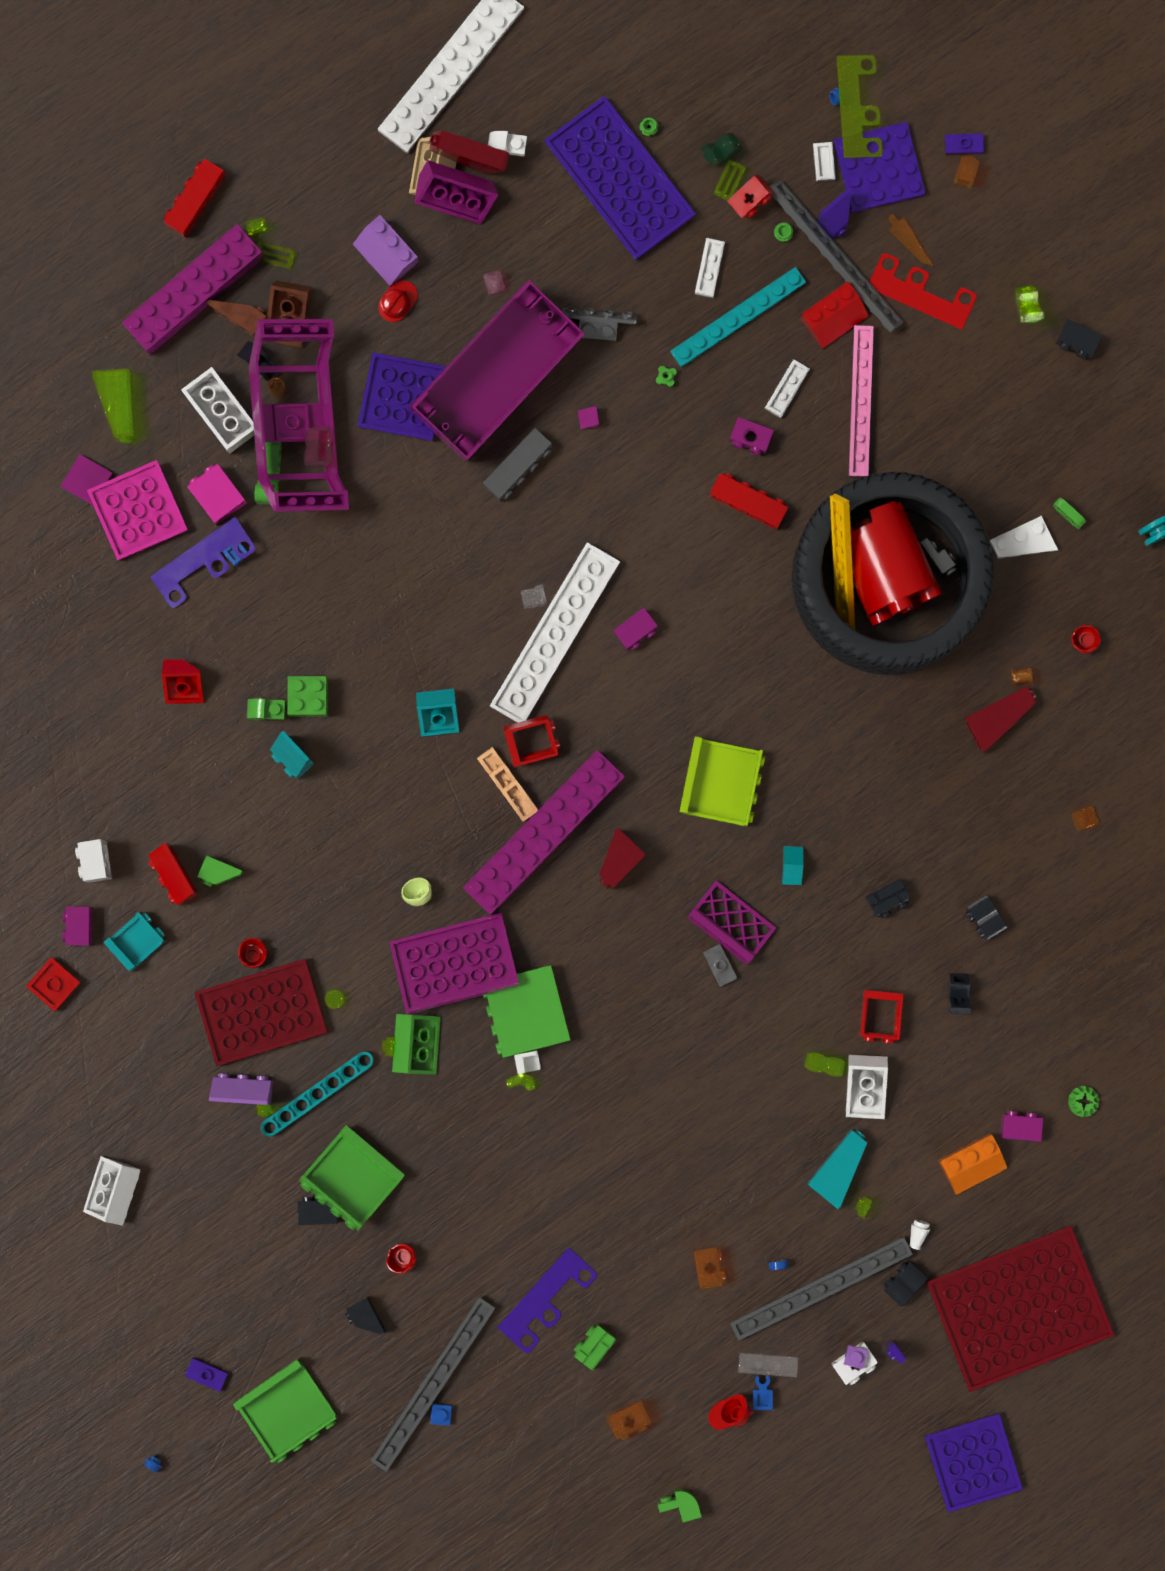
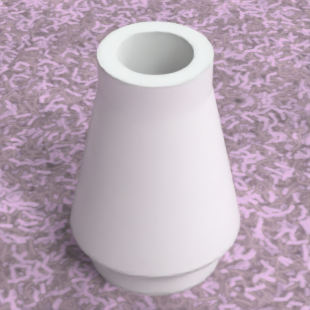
[909,1219,930,1250]

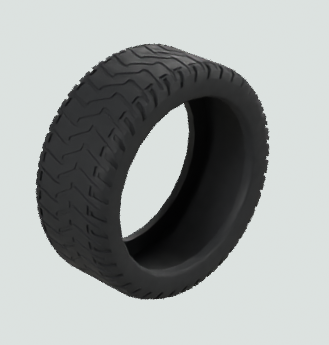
[792,472,994,675]

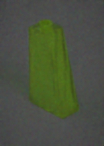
[91,369,136,443]

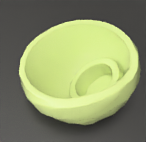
[401,877,432,906]

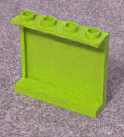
[679,737,765,827]

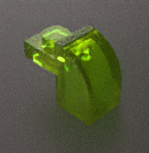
[1015,285,1044,323]

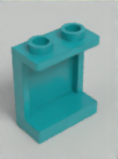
[103,912,166,972]

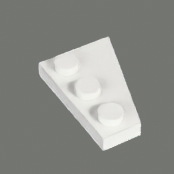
[989,516,1058,558]

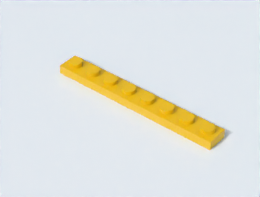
[830,493,855,630]

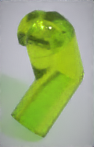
[506,1074,535,1091]

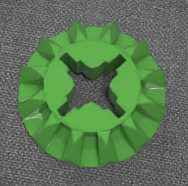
[1068,1086,1100,1117]

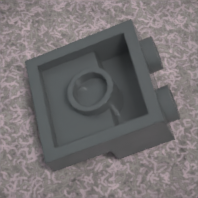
[920,538,956,579]

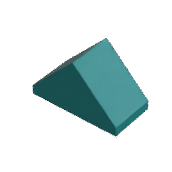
[782,846,804,885]

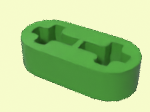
[1053,498,1086,529]

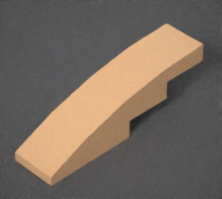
[477,747,538,822]

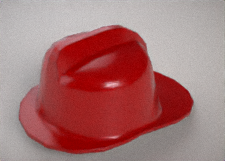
[378,280,418,322]
[709,1394,753,1430]

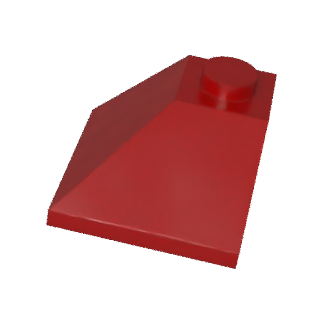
[161,659,204,704]

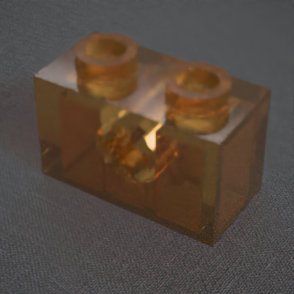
[693,1246,726,1290]
[606,1399,651,1441]

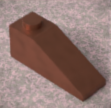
[207,300,267,338]

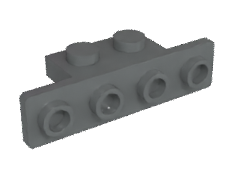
[562,306,637,341]

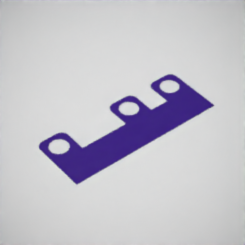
[151,517,255,608]
[497,1247,597,1353]

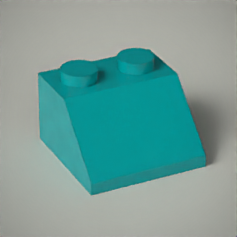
[416,688,459,737]

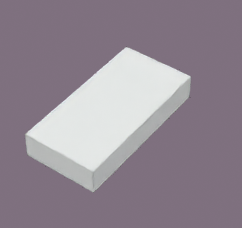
[813,142,835,182]

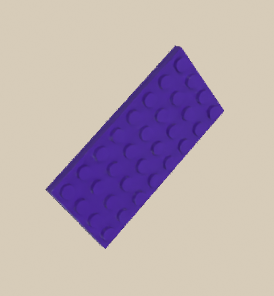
[544,96,696,261]

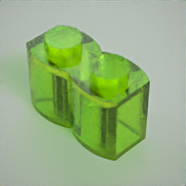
[803,1052,845,1077]

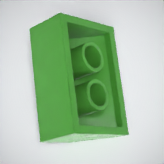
[392,1014,440,1075]

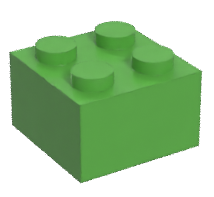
[288,676,328,717]

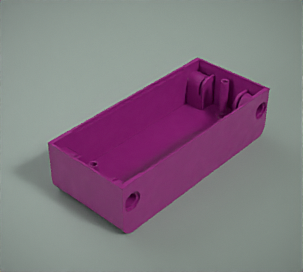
[408,280,584,461]

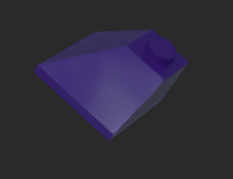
[818,188,851,239]

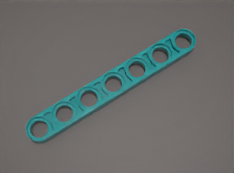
[261,1052,374,1136]

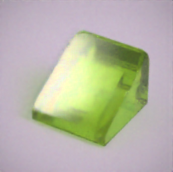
[245,217,267,235]

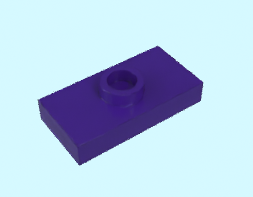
[945,133,984,155]
[885,1340,906,1364]
[185,1358,228,1392]

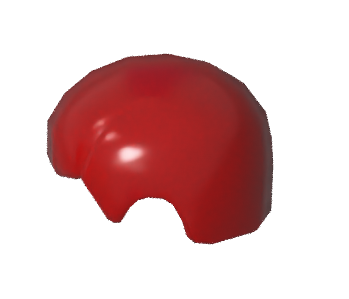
[1071,625,1101,654]
[238,937,267,968]
[386,1244,416,1274]

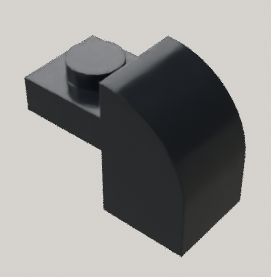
[948,973,971,1015]

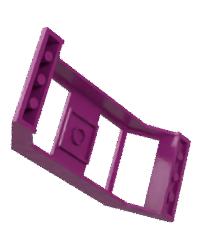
[249,319,349,512]

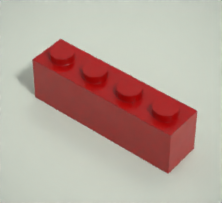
[164,158,225,238]
[709,473,788,530]

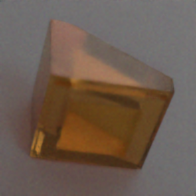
[1071,805,1099,831]

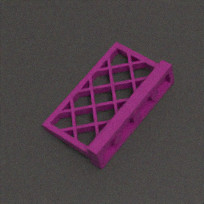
[687,881,776,965]

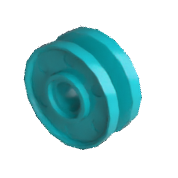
[1138,516,1165,546]

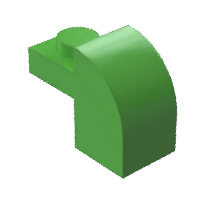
[247,699,286,721]
[657,1488,702,1523]

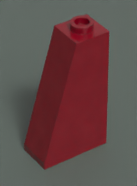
[429,130,509,175]
[964,686,1036,753]

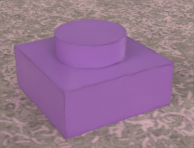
[843,1345,868,1369]

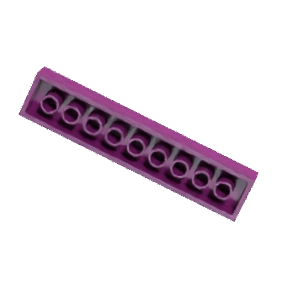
[463,750,625,915]

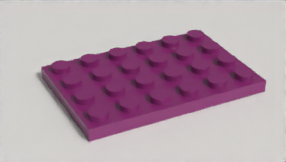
[389,913,519,1015]

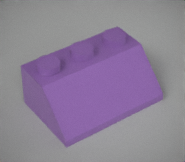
[353,215,419,286]
[209,1073,273,1105]

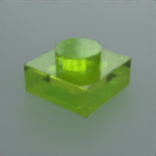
[382,1036,395,1057]
[855,1197,872,1218]

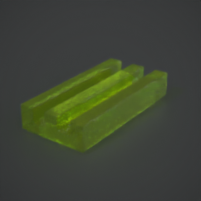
[713,159,746,201]
[257,241,295,270]

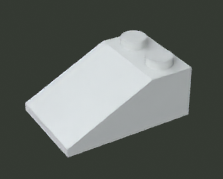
[846,1055,888,1119]

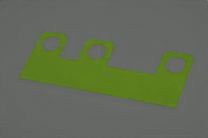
[836,55,883,158]

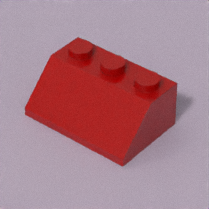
[800,282,869,349]
[148,843,199,906]

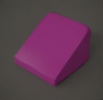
[578,406,599,430]

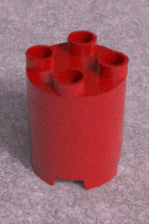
[831,501,943,627]

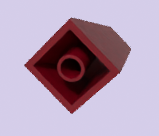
[599,828,646,889]

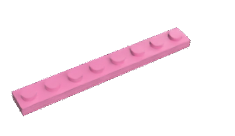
[849,325,873,477]

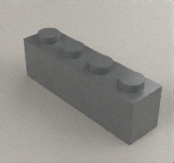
[483,428,552,501]

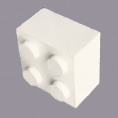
[75,839,112,883]

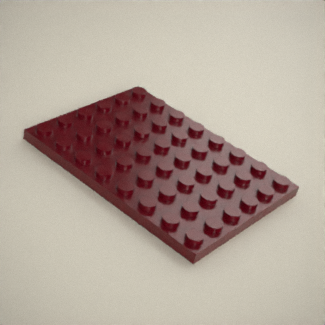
[926,1225,1114,1392]

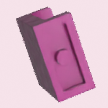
[187,464,247,526]

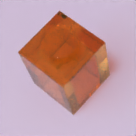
[953,156,980,188]

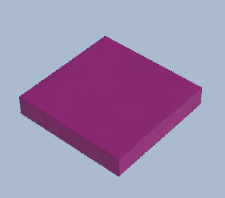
[60,454,113,506]

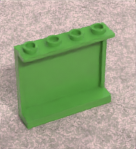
[483,965,570,1058]
[299,1125,405,1231]
[233,1358,338,1463]

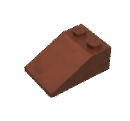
[267,280,313,347]

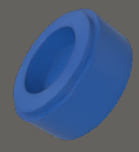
[768,1259,788,1270]

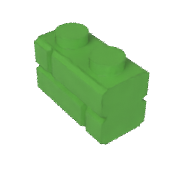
[574,1324,616,1371]

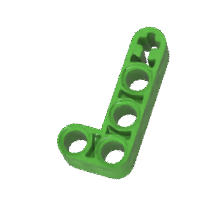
[255,442,282,505]

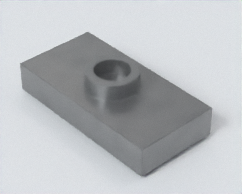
[703,944,737,987]

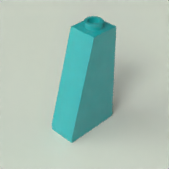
[807,1130,867,1209]

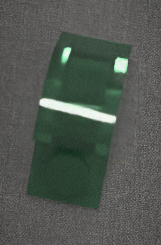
[701,133,743,167]

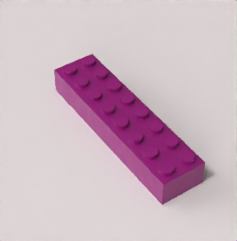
[122,224,264,356]

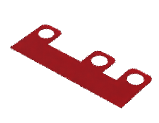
[869,253,977,330]

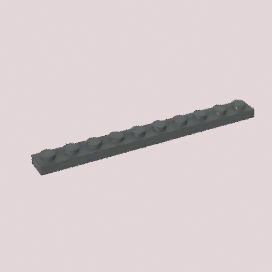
[770,180,904,332]
[730,1237,913,1341]
[371,1297,496,1472]

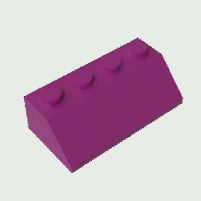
[414,160,498,224]

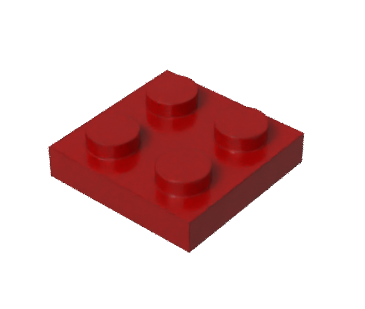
[26,957,81,1012]

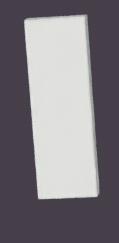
[695,238,725,298]
[765,359,810,418]

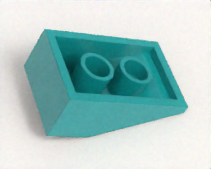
[270,731,314,779]

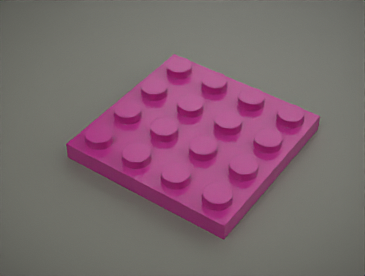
[87,460,188,561]

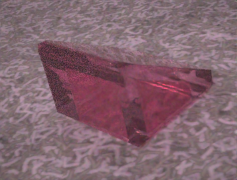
[483,270,506,295]

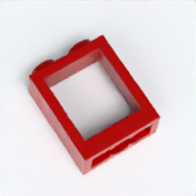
[503,715,560,767]
[859,990,903,1043]

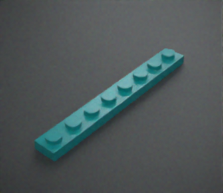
[670,267,806,367]

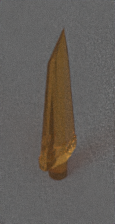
[888,214,933,266]

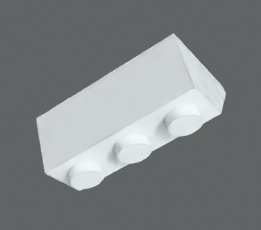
[83,1156,140,1226]

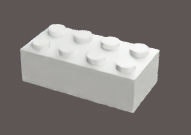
[181,367,254,454]

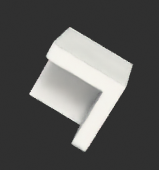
[514,1051,541,1074]

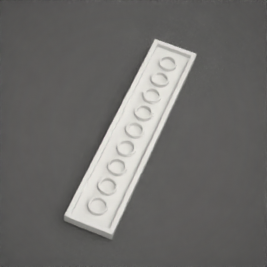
[378,0,524,154]
[490,543,620,723]

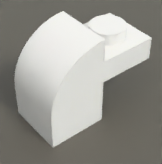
[488,131,527,157]

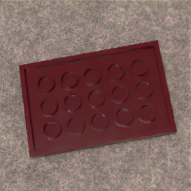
[194,959,328,1066]

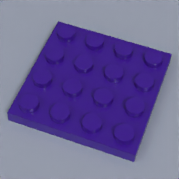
[833,122,925,213]
[358,352,446,442]
[924,1413,1023,1512]

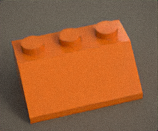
[938,1134,1007,1195]

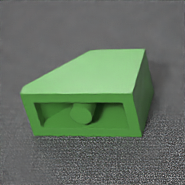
[197,856,244,887]

